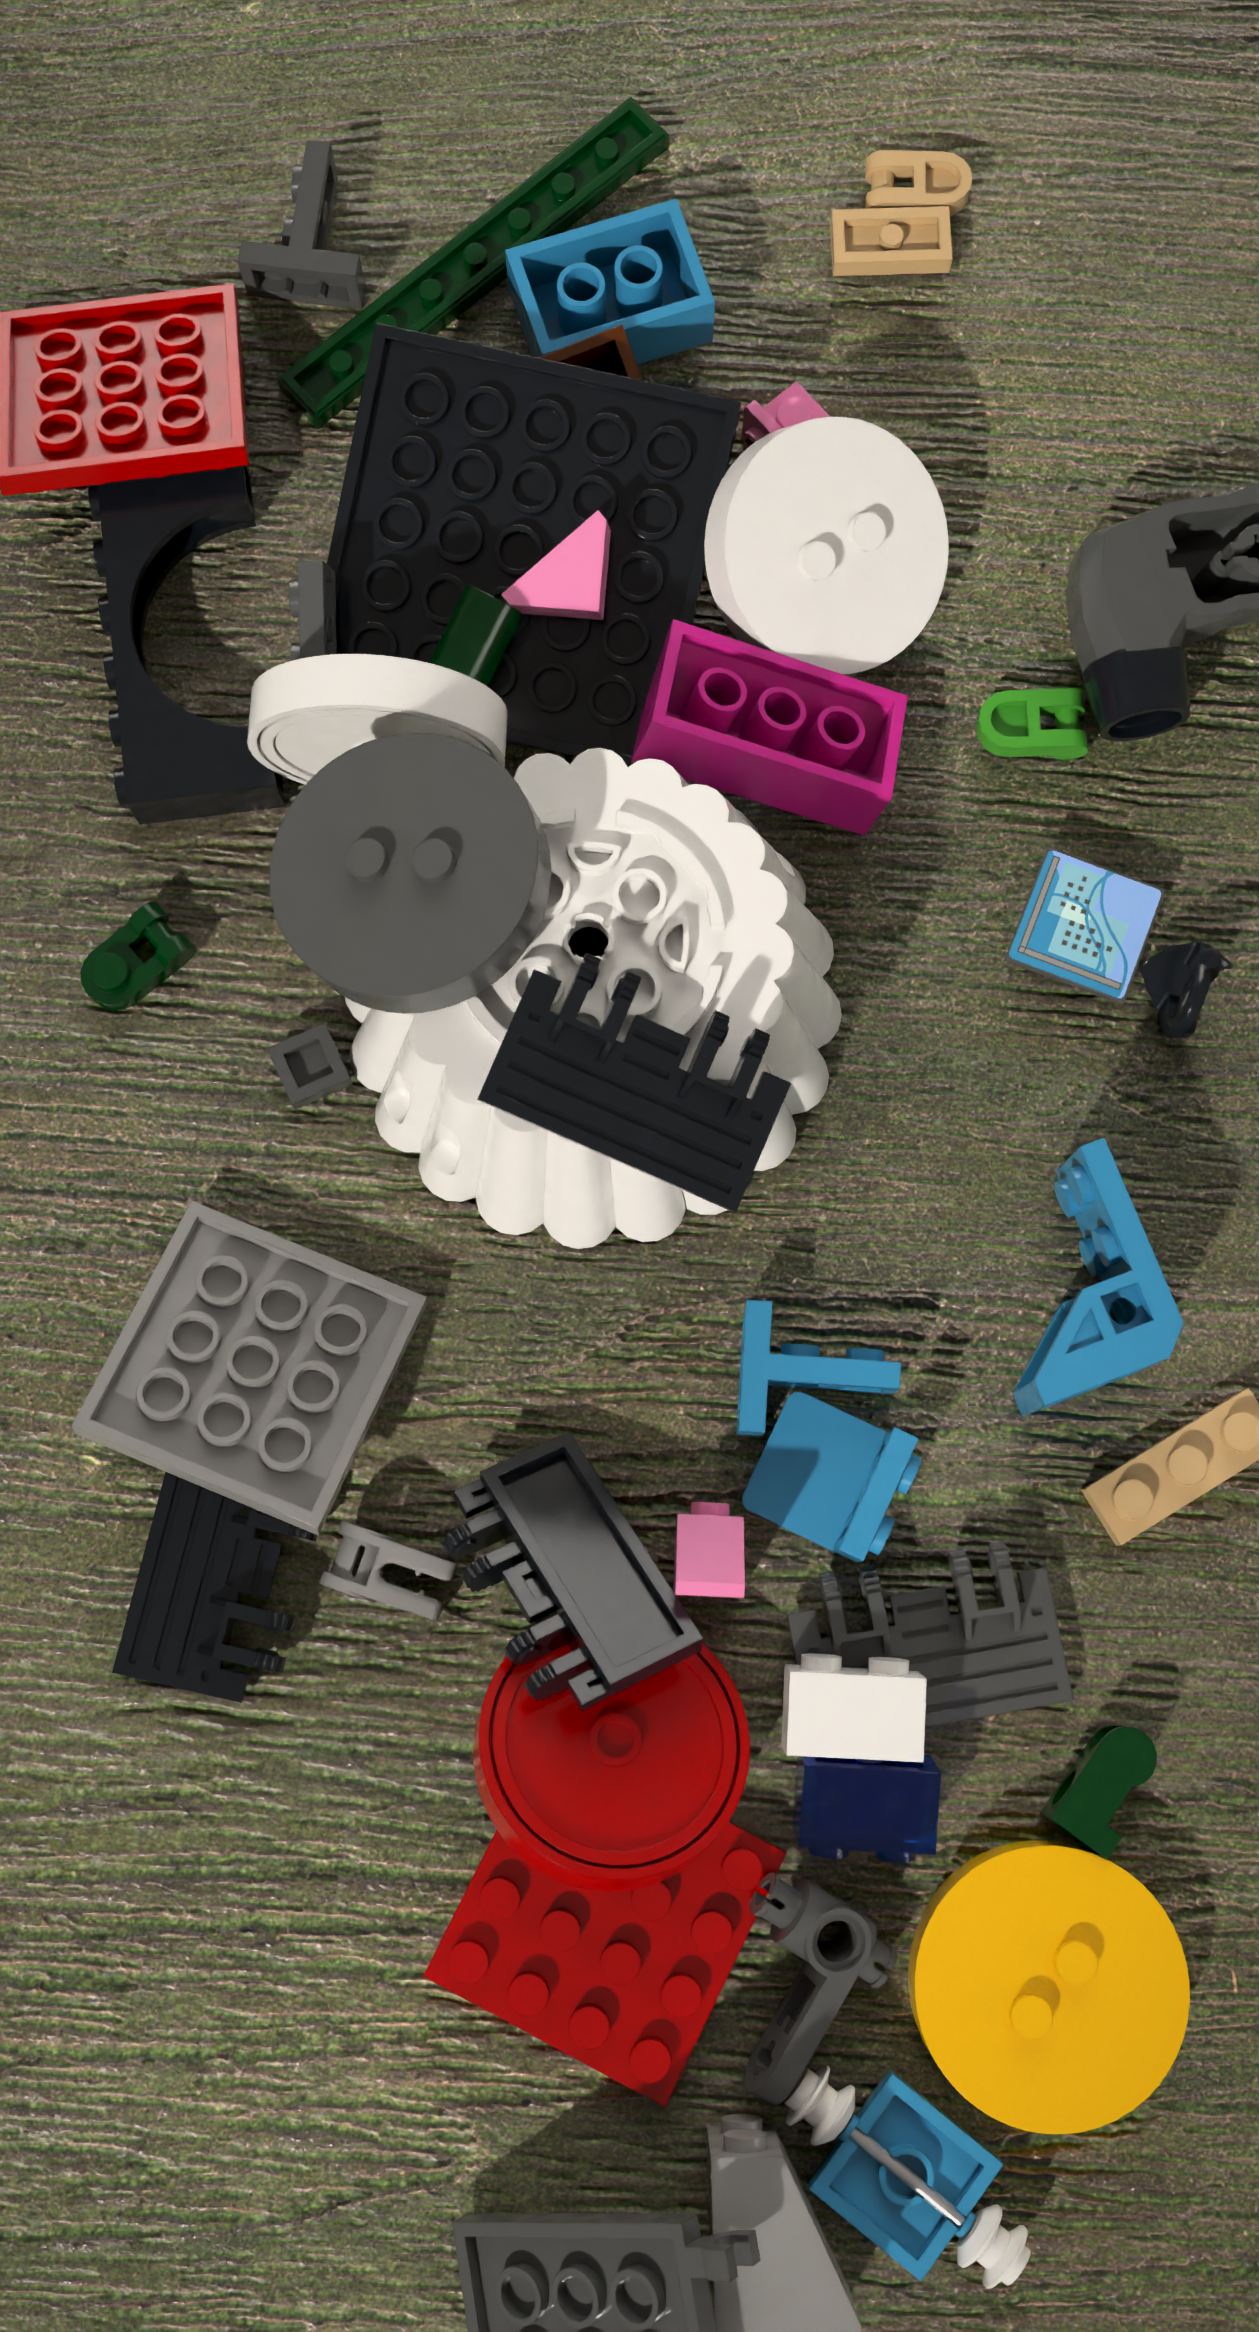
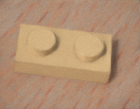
[830,206,953,276]

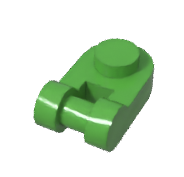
[975,688,1088,760]

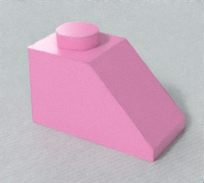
[673,1502,745,1598]

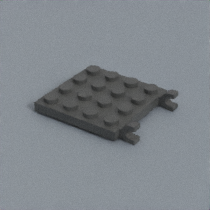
[452,2213,761,2332]

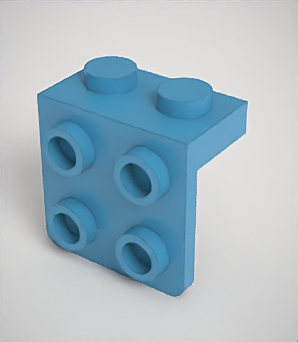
[742,1392,922,1563]

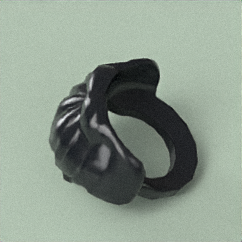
[1140,941,1233,1038]

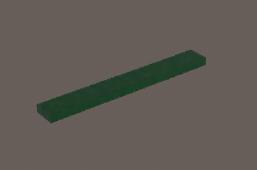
[277,97,669,429]

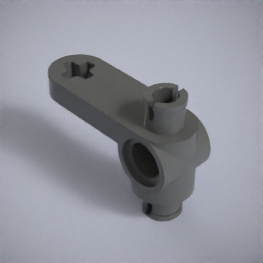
[744,1872,897,2106]

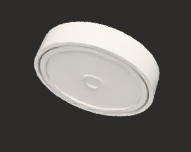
[704,416,949,674]
[247,654,508,785]

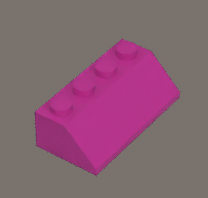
[631,619,908,836]

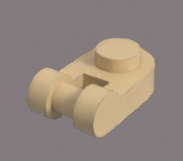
[865,150,973,216]

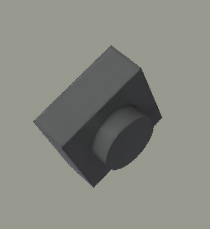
[267,1022,353,1110]

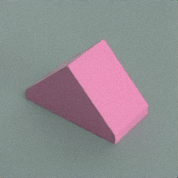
[501,510,611,620]

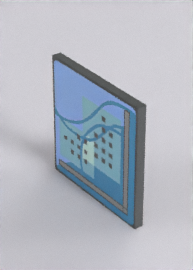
[1004,846,1166,1005]

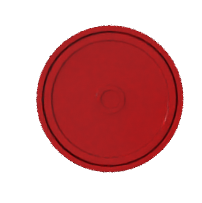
[473,1642,750,1892]

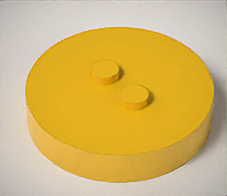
[908,1840,1190,2134]

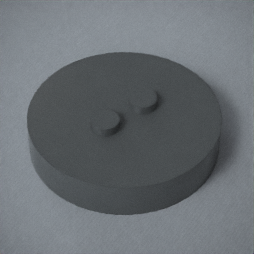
[269,733,551,1014]

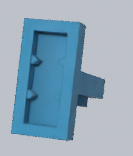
[736,1300,901,1437]

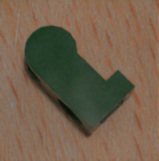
[1040,1725,1157,1860]

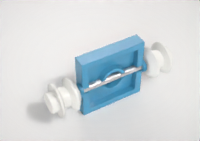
[783,2065,1031,2289]

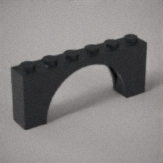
[88,465,285,825]

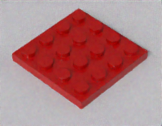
[0,283,249,496]
[423,1821,787,2107]

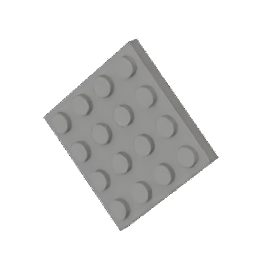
[72,1201,427,1535]

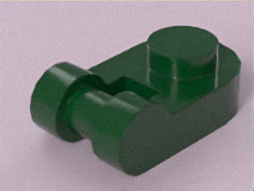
[80,901,196,1011]

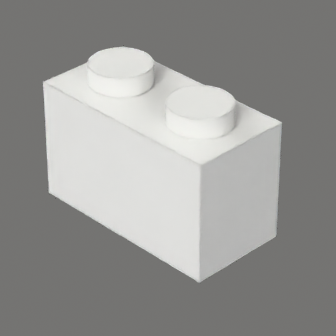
[781,1653,927,1763]

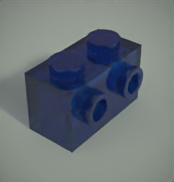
[792,1755,941,1863]

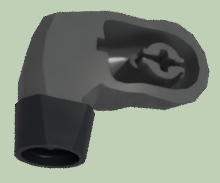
[1066,484,1259,741]

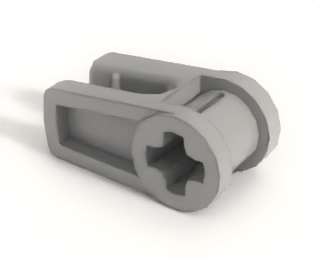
[319,1520,458,1621]

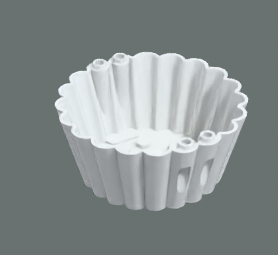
[345,748,842,1249]

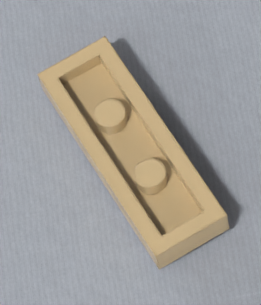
[1081,1388,1259,1546]

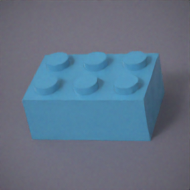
[505,198,715,365]

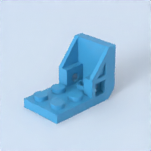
[1012,1138,1184,1417]

